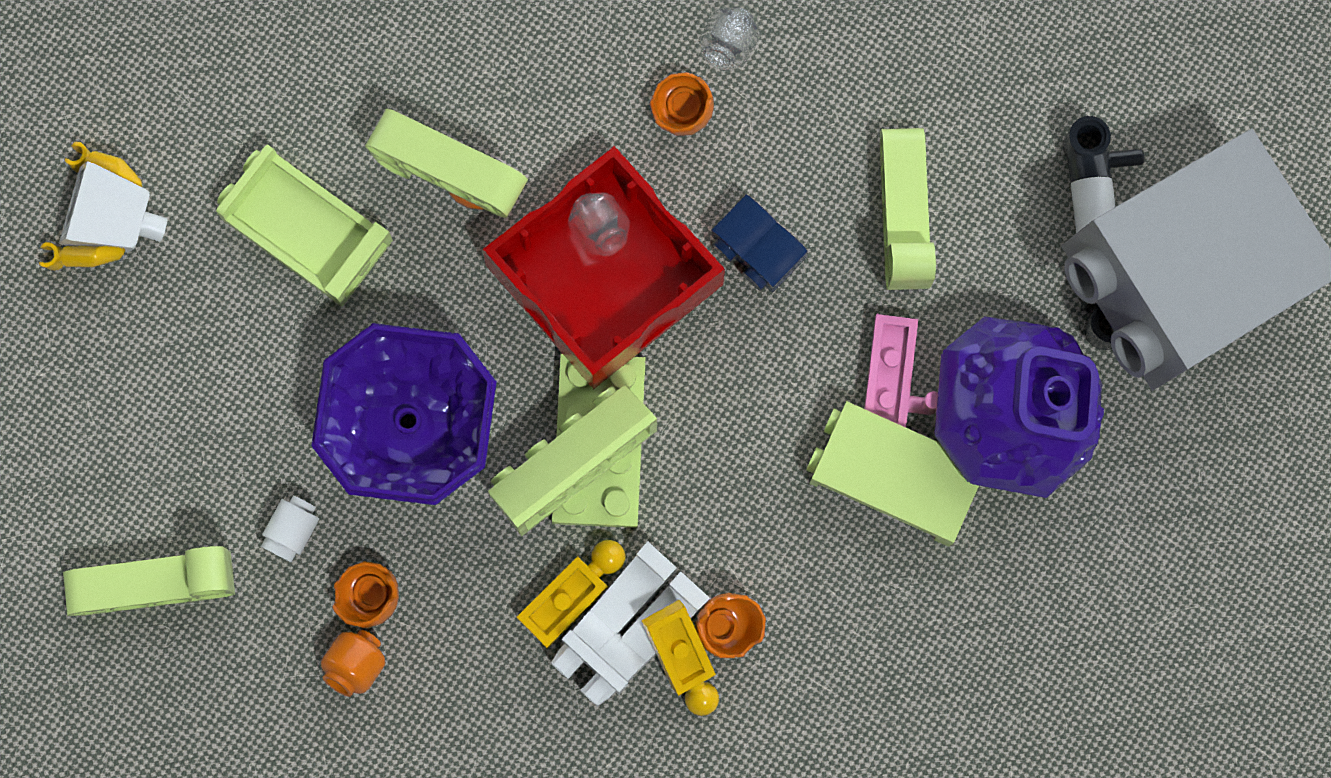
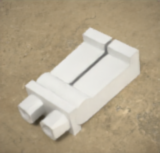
[551,541,710,707]

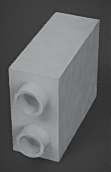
[1061,128,1331,391]

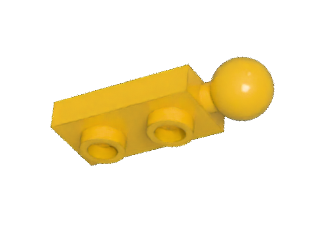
[517,540,626,649]
[641,600,719,716]

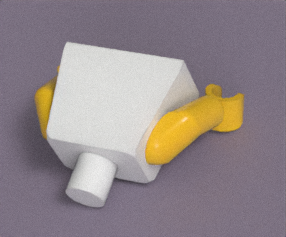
[39,142,167,271]

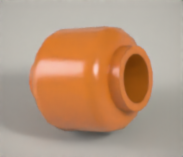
[320,630,386,697]

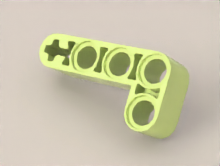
[365,109,528,218]
[880,128,936,290]
[63,546,235,616]

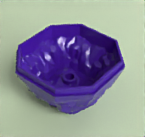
[934,316,1105,498]
[311,323,497,505]

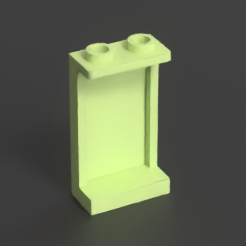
[216,144,393,307]
[806,401,979,547]

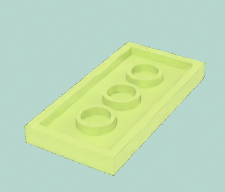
[552,354,646,528]

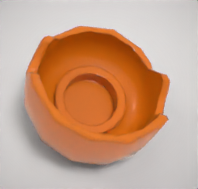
[650,72,714,136]
[332,561,399,628]
[695,593,766,658]

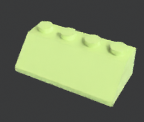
[488,385,657,536]

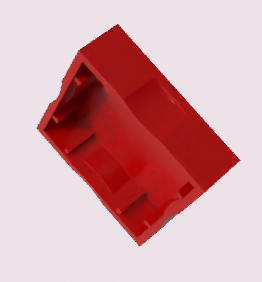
[483,146,725,390]

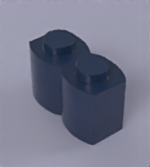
[711,194,808,293]

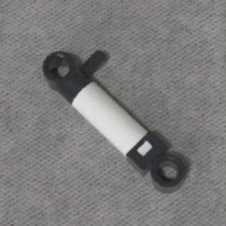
[1063,116,1145,350]

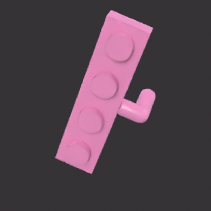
[864,314,938,427]

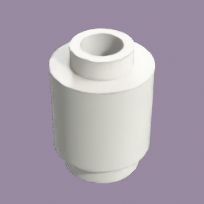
[261,495,319,562]

